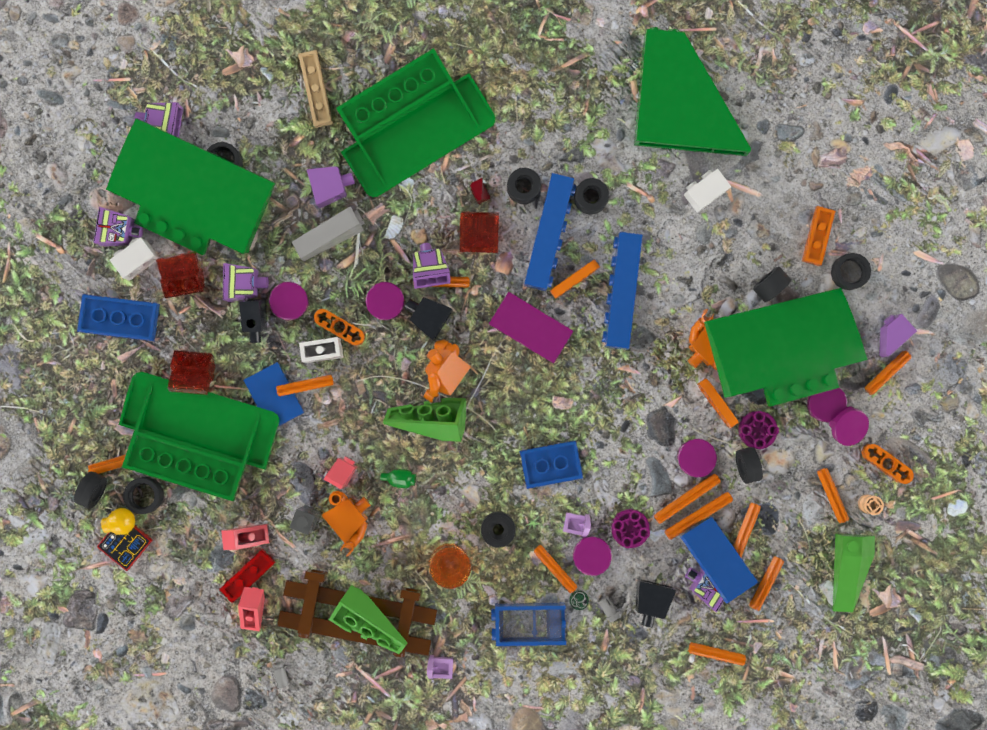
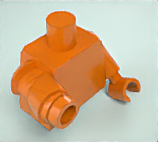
[687,309,717,370]
[424,339,471,403]
[321,491,371,556]

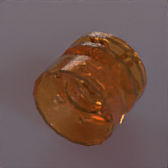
[429,543,471,589]

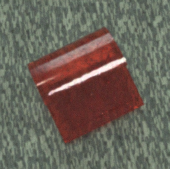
[460,211,499,253]
[156,251,205,299]
[167,350,215,395]

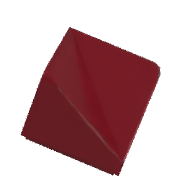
[470,178,490,204]

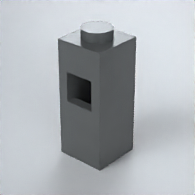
[290,505,323,535]

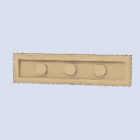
[298,50,333,128]

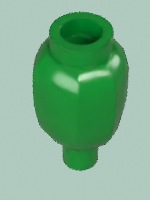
[380,469,416,488]

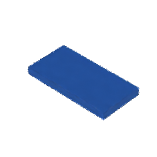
[77,294,160,342]
[680,517,758,604]

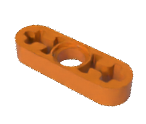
[550,259,600,299]
[314,309,365,346]
[697,378,738,429]
[861,444,914,484]

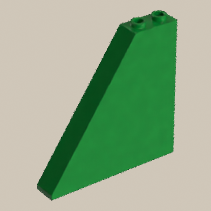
[634,27,751,156]

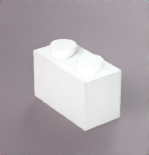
[684,169,731,213]
[110,237,160,281]
[299,337,344,363]

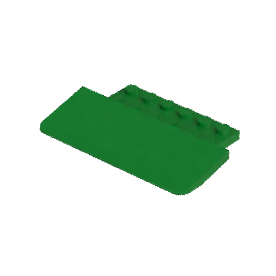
[336,48,496,197]
[119,372,280,501]

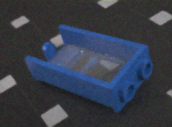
[491,602,566,646]

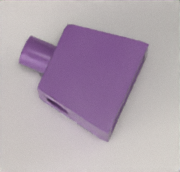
[307,166,355,208]

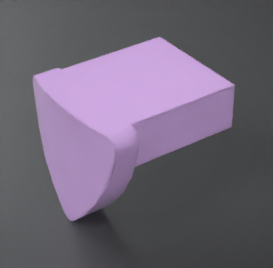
[563,512,591,538]
[427,655,453,679]

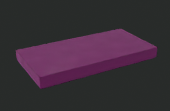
[489,292,573,364]

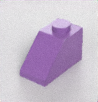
[879,314,917,357]

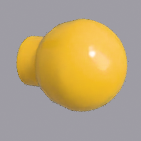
[101,508,135,535]

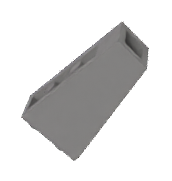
[292,206,365,261]

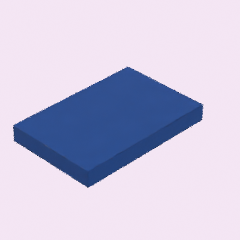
[244,362,305,427]
[520,440,583,489]

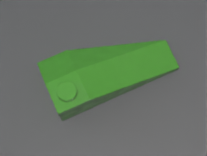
[383,398,466,442]
[833,533,875,612]
[328,585,407,654]

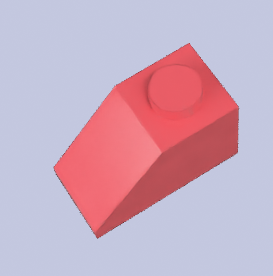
[324,456,357,489]
[221,524,269,550]
[238,587,265,631]

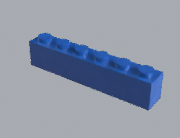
[524,173,576,292]
[602,232,643,350]

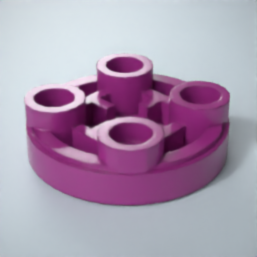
[269,282,309,321]
[366,282,404,320]
[807,388,847,422]
[829,406,869,446]
[738,411,779,449]
[677,439,717,477]
[611,509,650,548]
[573,536,612,576]

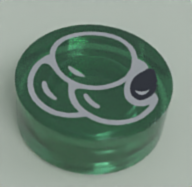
[569,590,589,610]

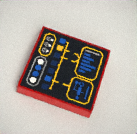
[97,525,153,571]

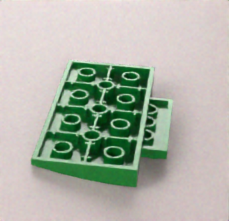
[106,118,276,255]
[704,288,867,407]

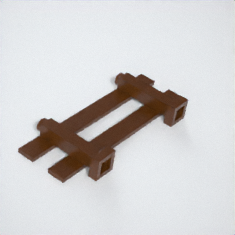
[277,568,438,657]

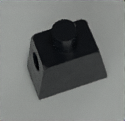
[404,297,453,341]
[239,299,267,343]
[635,578,676,628]

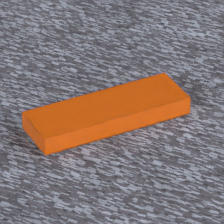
[802,206,836,266]

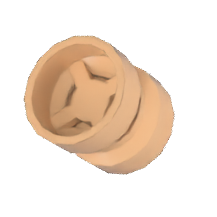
[858,494,884,515]

